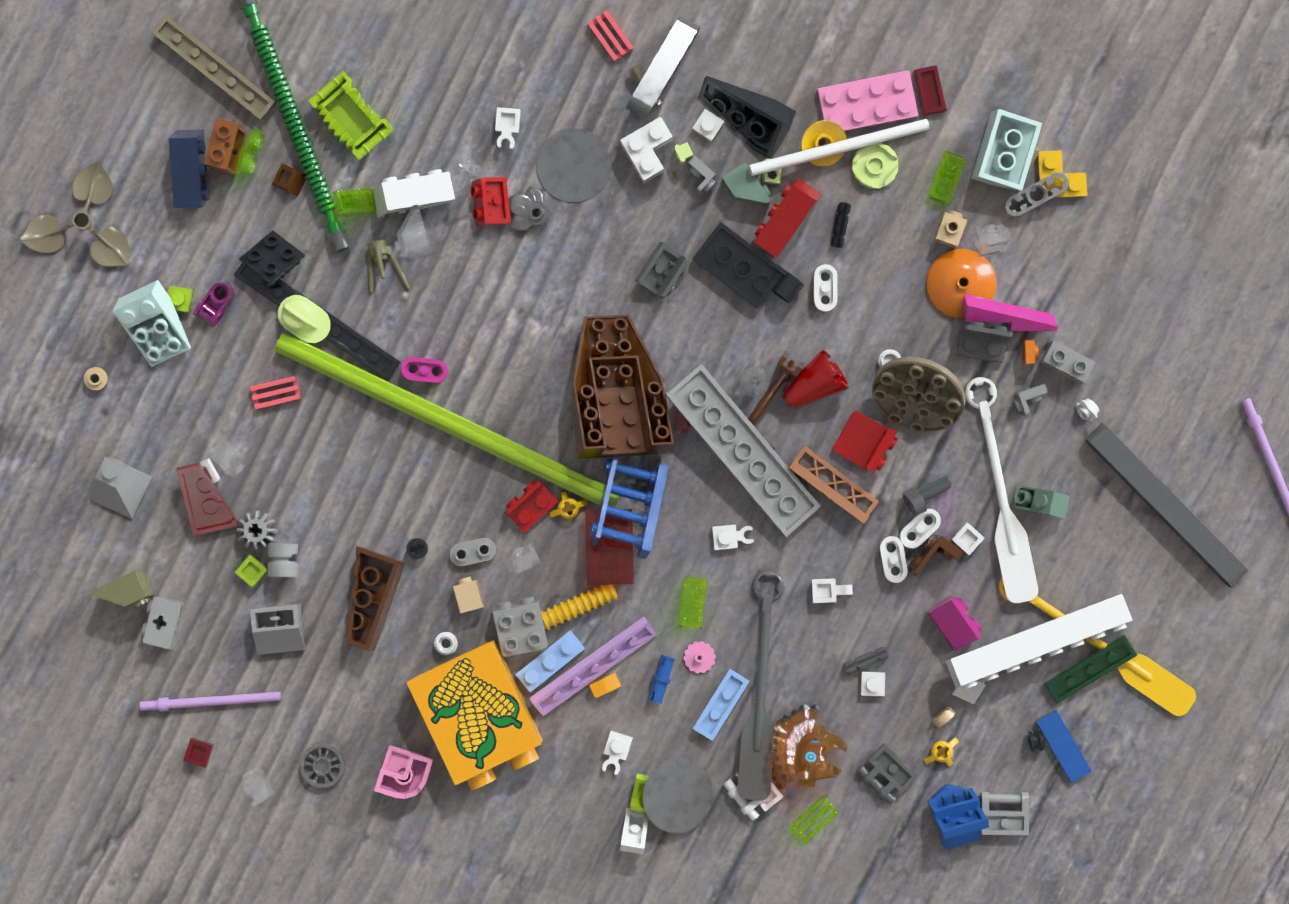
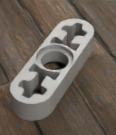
[1005,172,1069,216]

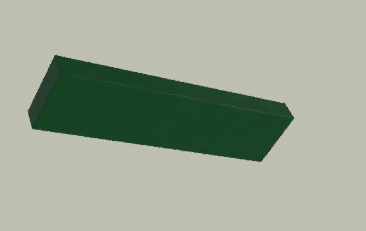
[1044,634,1137,704]

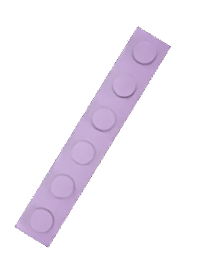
[529,617,657,716]

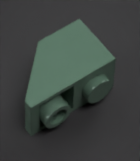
[721,162,772,206]
[1012,485,1070,519]

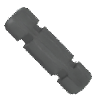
[843,647,889,675]

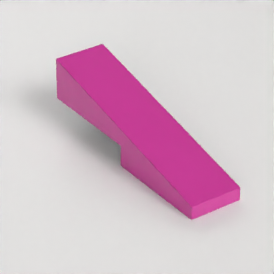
[962,294,1058,332]

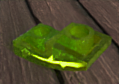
[237,127,266,177]
[927,151,966,206]
[678,576,708,629]

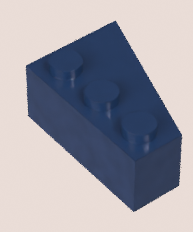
[168,130,209,208]

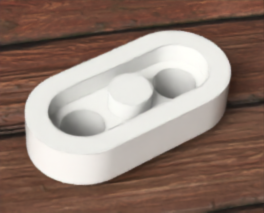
[813,264,837,312]
[899,509,941,548]
[879,536,908,583]

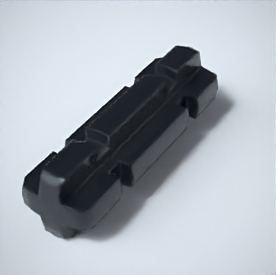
[831,202,851,248]

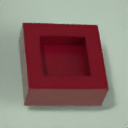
[183,737,214,768]

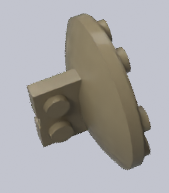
[872,355,966,433]

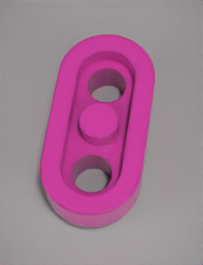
[401,357,448,383]

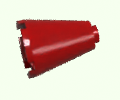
[782,349,849,409]

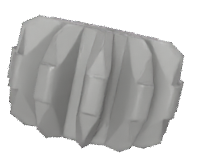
[237,510,277,550]

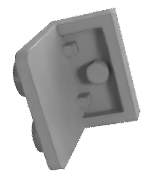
[493,596,548,657]

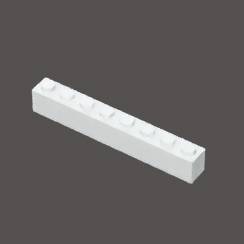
[945,594,1132,690]

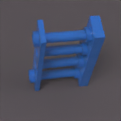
[589,457,669,559]

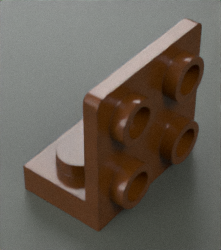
[908,535,964,576]

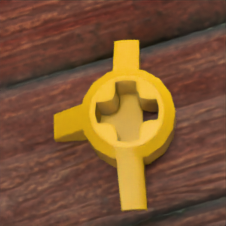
[549,491,589,519]
[923,737,959,767]

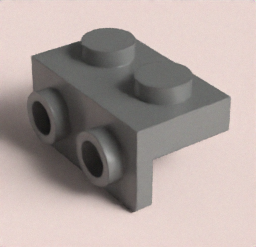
[635,242,689,299]

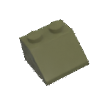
[91,570,155,608]

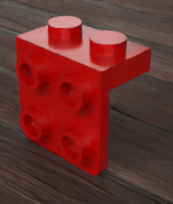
[833,411,898,473]

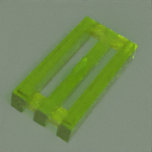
[789,795,839,844]

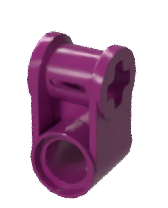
[193,283,235,328]

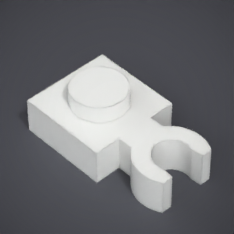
[495,107,521,150]
[712,524,754,550]
[602,730,633,775]

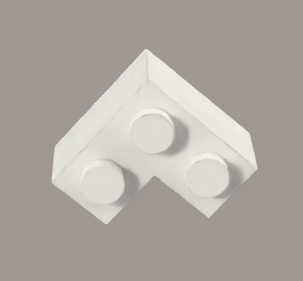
[620,117,673,184]

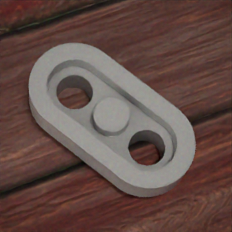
[450,538,497,566]

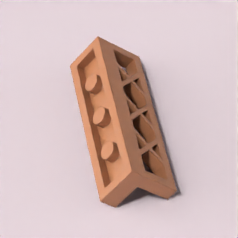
[788,445,879,524]

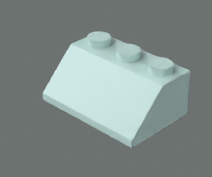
[971,109,1042,191]

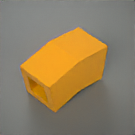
[589,673,621,698]

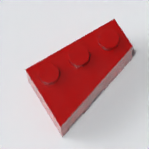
[754,178,822,258]

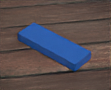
[1035,710,1092,783]

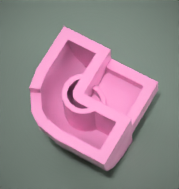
[374,745,434,799]

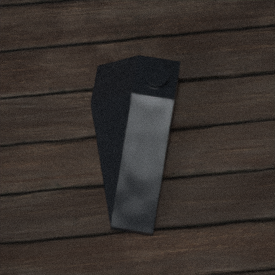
[699,76,796,159]

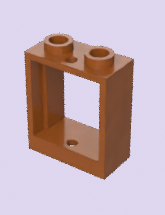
[204,118,248,177]

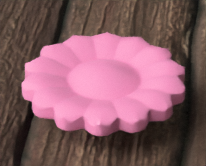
[683,641,716,673]

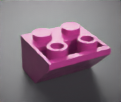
[927,596,982,651]

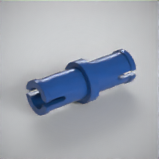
[647,655,675,704]

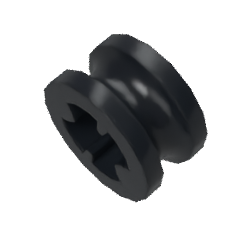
[406,538,428,559]
[1028,730,1044,752]

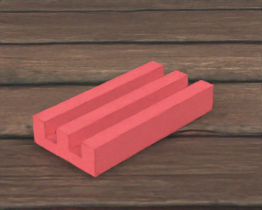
[587,10,633,62]
[250,376,301,410]

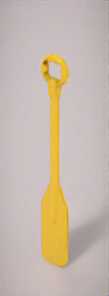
[999,577,1196,716]

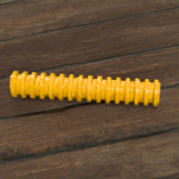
[541,581,618,630]

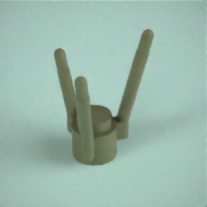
[366,240,410,294]

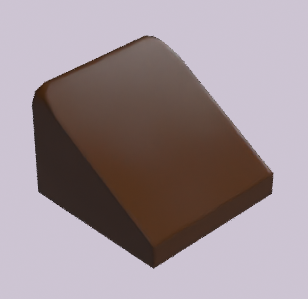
[272,164,307,196]

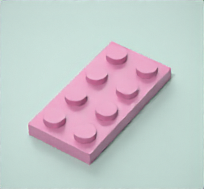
[817,70,918,132]

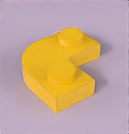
[1037,150,1087,198]

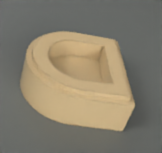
[932,706,956,728]

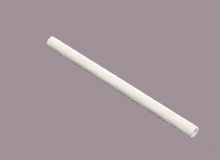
[749,119,929,176]

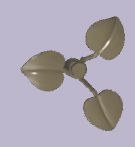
[21,162,130,267]

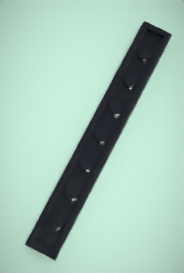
[234,263,401,381]

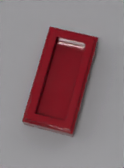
[913,65,947,116]

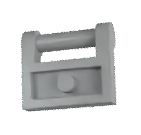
[980,791,1029,835]

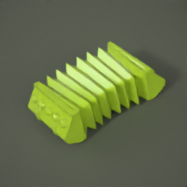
[308,70,394,160]

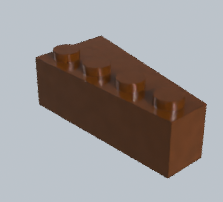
[347,546,406,651]

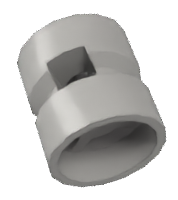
[267,543,298,577]

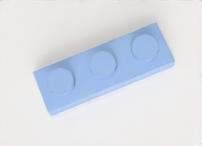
[516,630,585,692]
[693,668,749,741]

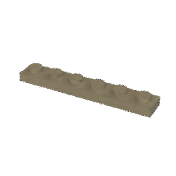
[151,15,276,121]

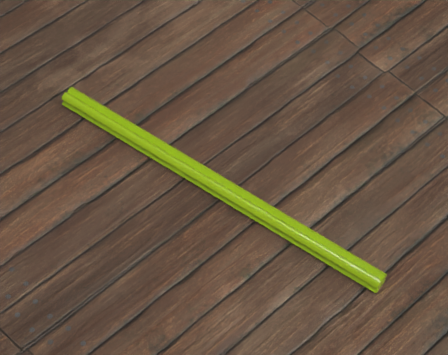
[274,332,619,507]

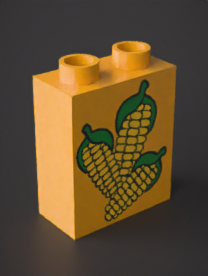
[406,639,543,791]

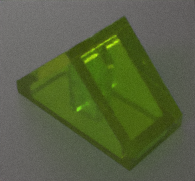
[333,188,377,218]

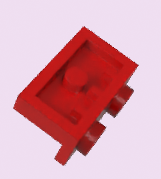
[470,177,511,227]
[505,481,559,533]

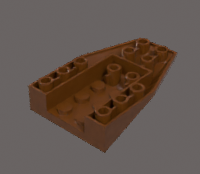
[572,315,674,459]

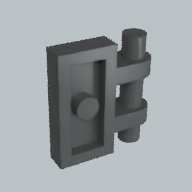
[856,743,918,804]

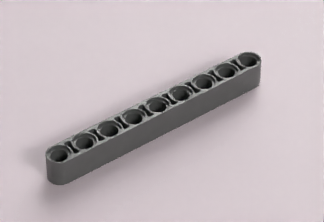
[1085,423,1248,588]

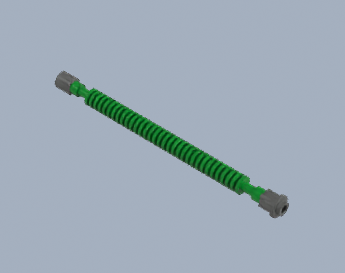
[237,0,352,253]

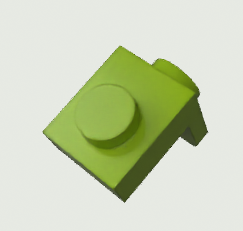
[630,773,649,813]

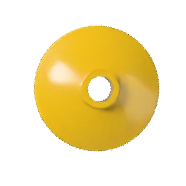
[801,120,847,167]

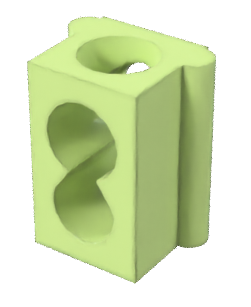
[674,142,693,165]
[762,159,781,185]

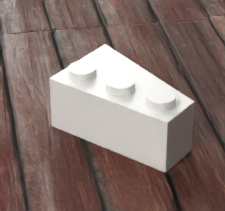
[372,169,455,218]

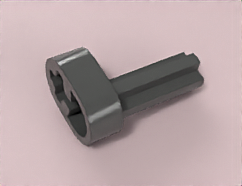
[902,476,951,516]

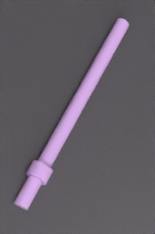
[1241,398,1289,517]
[140,692,282,712]

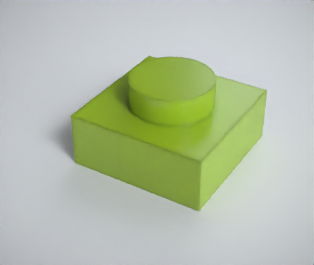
[168,286,194,313]
[234,554,268,588]

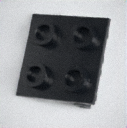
[239,230,305,288]

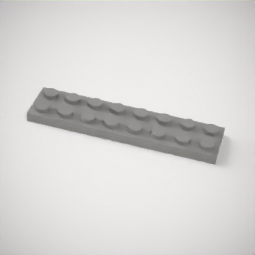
[664,364,821,537]

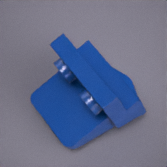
[927,784,989,849]

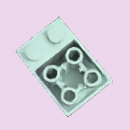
[113,280,191,367]

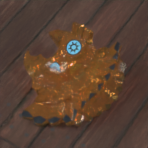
[771,704,847,790]

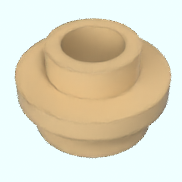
[84,367,108,390]

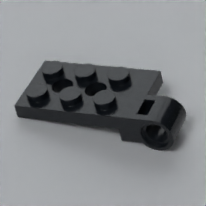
[692,222,804,309]

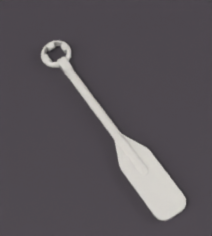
[965,377,1038,603]

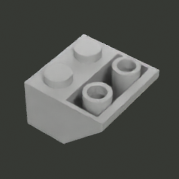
[250,603,305,655]

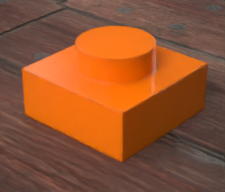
[1022,340,1039,365]

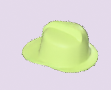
[278,295,330,343]

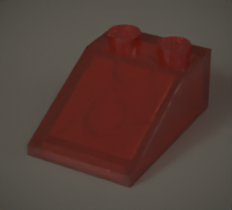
[585,508,634,585]

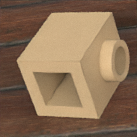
[933,210,967,249]

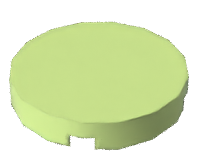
[852,143,898,189]

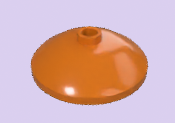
[926,249,996,319]

